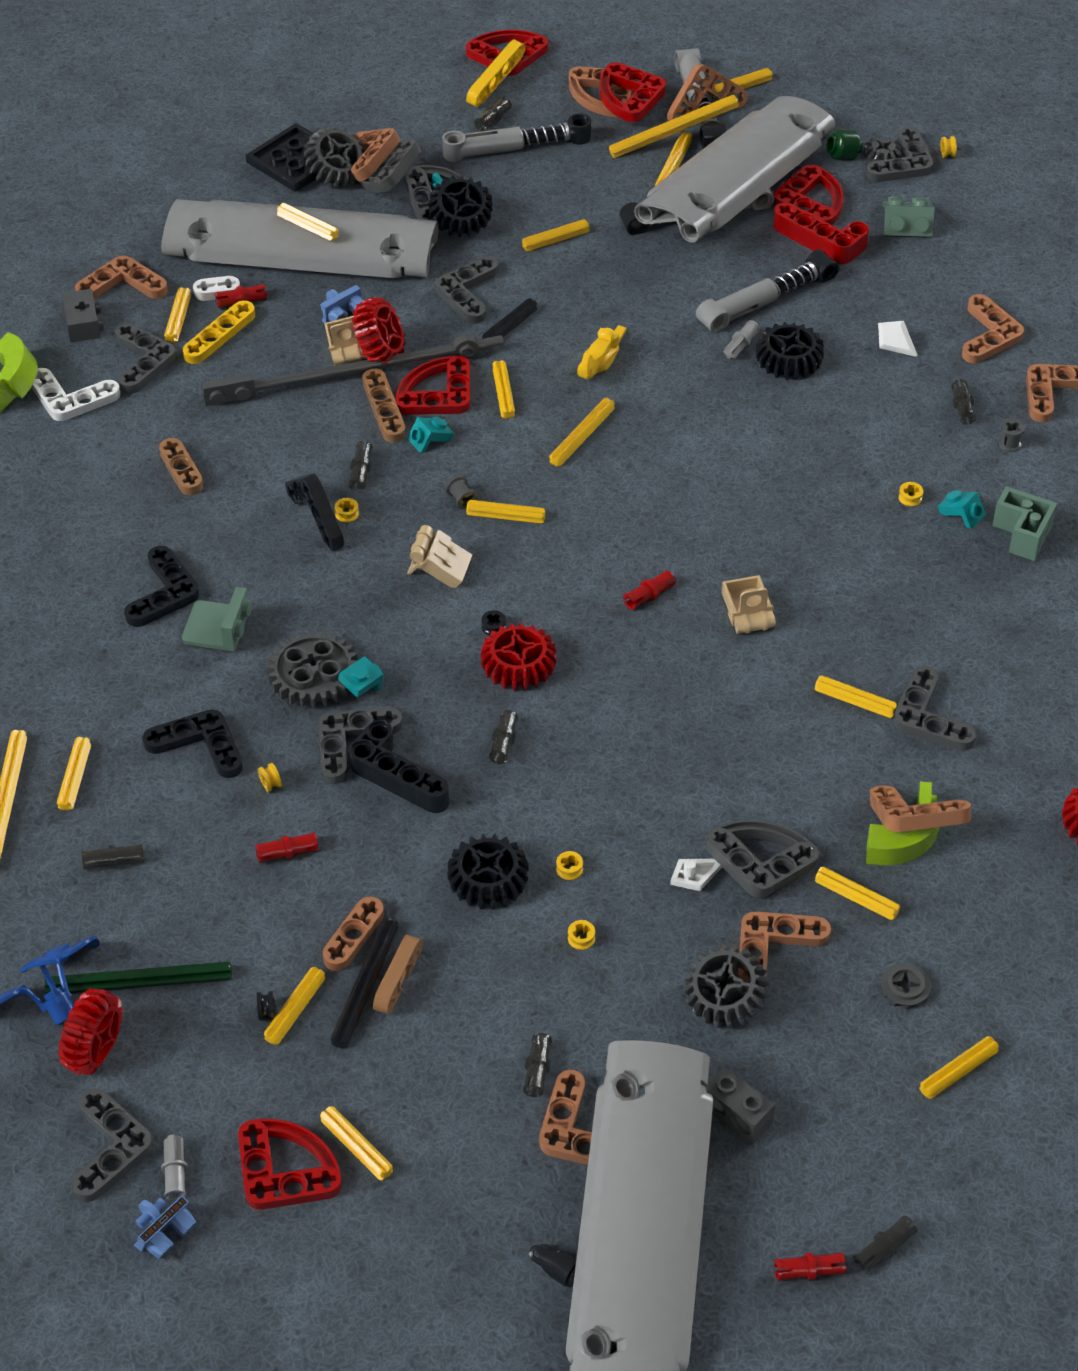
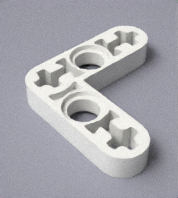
[31,368,121,421]

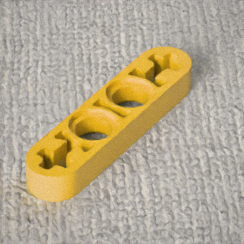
[466,39,525,107]
[183,301,255,364]

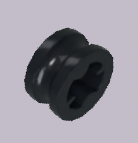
[481,610,506,636]
[257,991,275,1020]

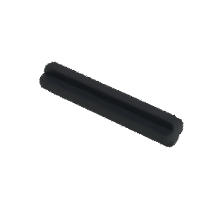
[482,298,537,338]

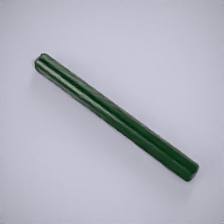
[44,962,232,994]

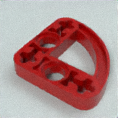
[466,30,548,76]
[599,62,666,122]
[774,164,843,225]
[395,356,470,415]
[238,1119,342,1210]

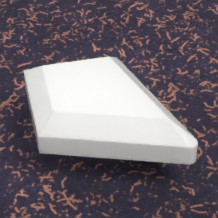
[878,321,917,357]
[671,859,722,891]

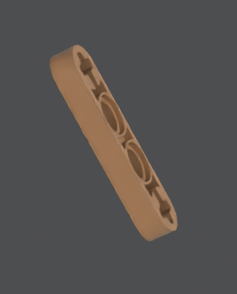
[363,369,406,443]

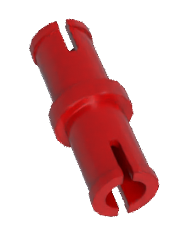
[215,284,267,308]
[623,570,676,610]
[255,832,318,863]
[774,1252,846,1281]

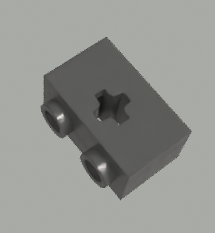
[62,289,104,343]

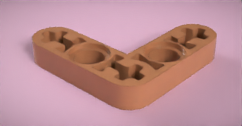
[667,64,748,121]
[351,128,401,181]
[75,256,168,299]
[962,294,1024,363]
[1026,364,1078,422]
[870,786,971,832]
[738,912,831,983]
[539,1070,592,1165]

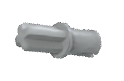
[724,320,760,359]
[161,1134,188,1200]

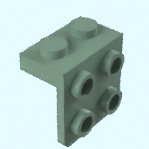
[882,196,935,237]
[182,587,252,652]

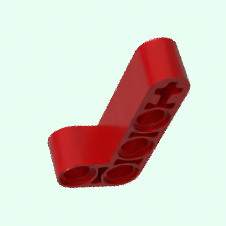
[773,203,869,264]

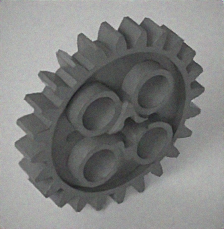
[267,630,358,708]

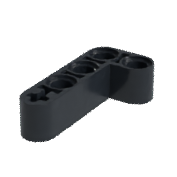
[349,720,449,813]

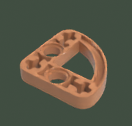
[569,66,634,117]

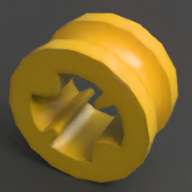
[940,136,957,158]
[898,482,924,506]
[335,498,359,522]
[258,763,282,792]
[556,851,583,880]
[568,920,595,950]

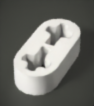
[193,276,240,301]

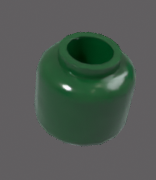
[826,129,863,160]

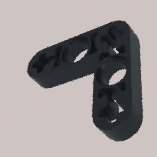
[285,473,345,551]
[124,546,199,627]
[142,709,243,778]

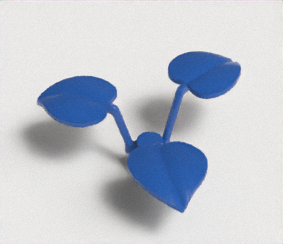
[0,936,100,1025]

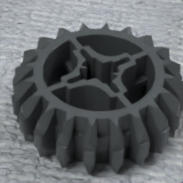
[304,125,366,188]
[683,943,769,1028]

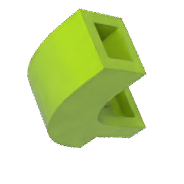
[0,332,38,413]
[866,781,940,865]

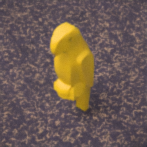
[577,325,626,380]

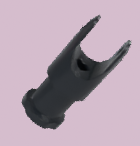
[529,1244,577,1287]

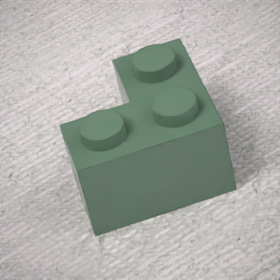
[992,486,1057,561]

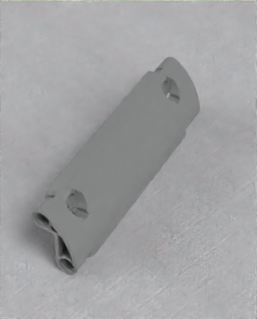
[634,96,835,243]
[161,199,439,278]
[566,1040,713,1371]

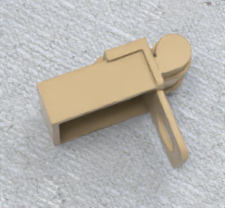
[324,316,367,366]
[407,525,472,588]
[722,575,776,634]

